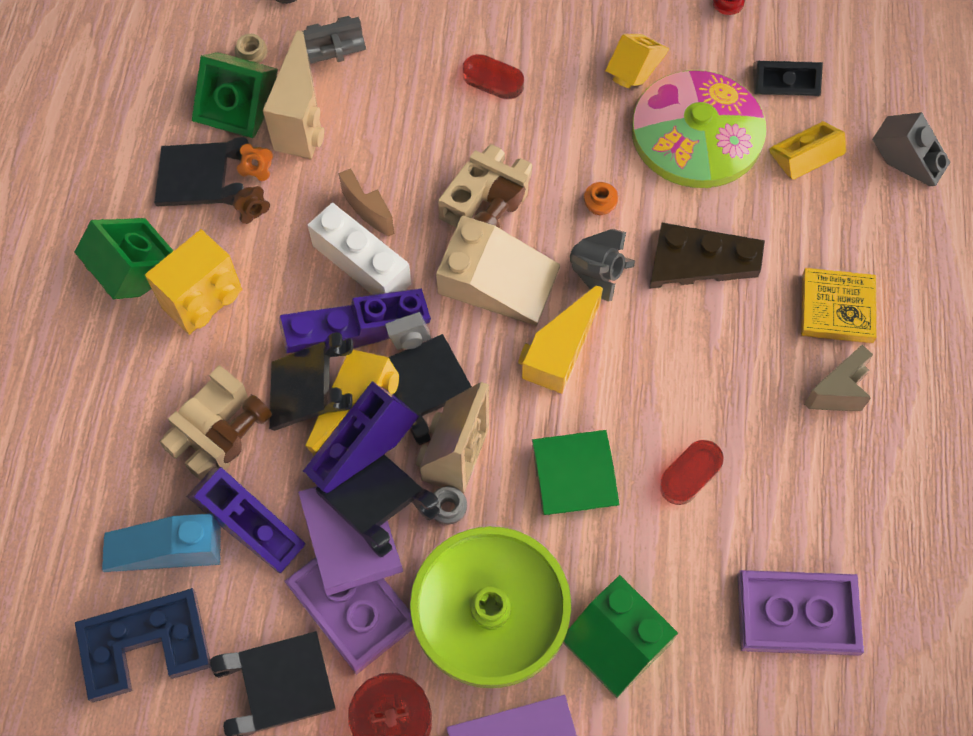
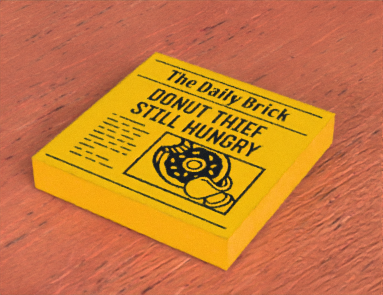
[801,268,877,343]

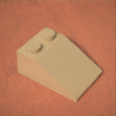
[263,30,324,159]
[436,215,560,326]
[416,382,489,494]

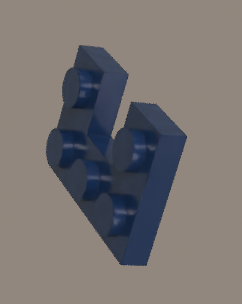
[75,588,211,703]

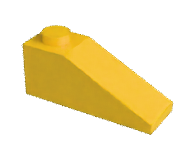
[518,285,603,394]
[305,350,399,456]

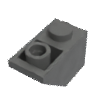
[872,112,951,186]

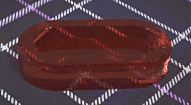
[463,54,524,99]
[660,440,724,505]

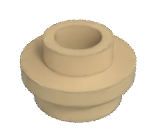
[235,34,268,63]

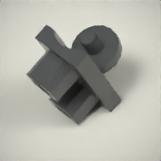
[303,16,366,64]

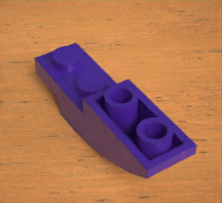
[279,288,431,354]

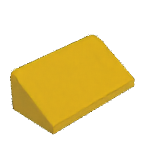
[769,121,846,179]

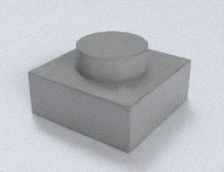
[386,312,431,350]

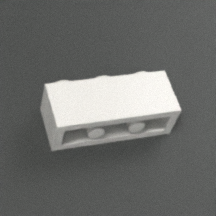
[308,202,412,295]

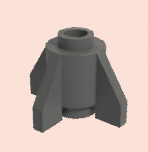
[570,229,635,301]

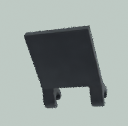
[154,137,249,206]
[269,332,353,431]
[389,334,472,445]
[316,454,440,557]
[210,631,336,736]

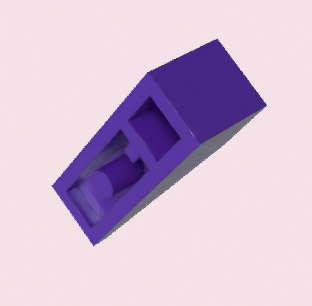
[303,381,419,493]
[186,467,306,573]

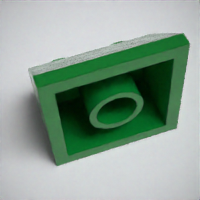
[191,52,278,138]
[74,218,173,300]
[563,575,678,698]

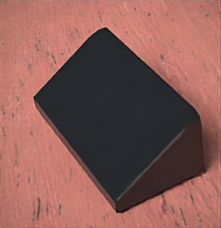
[753,61,823,96]

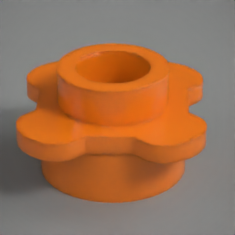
[237,143,273,181]

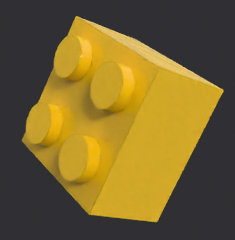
[145,229,243,335]

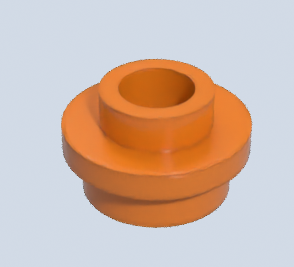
[584,182,618,215]

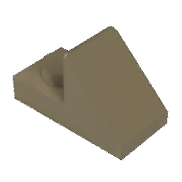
[804,345,873,411]

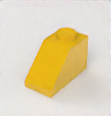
[605,34,669,88]

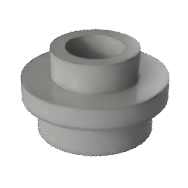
[434,486,467,525]

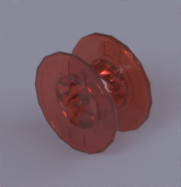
[348,673,432,736]

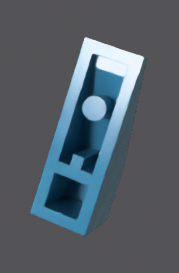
[102,514,221,572]

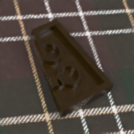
[649,222,765,289]

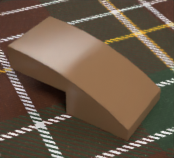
[338,168,395,236]

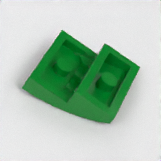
[532,430,620,515]

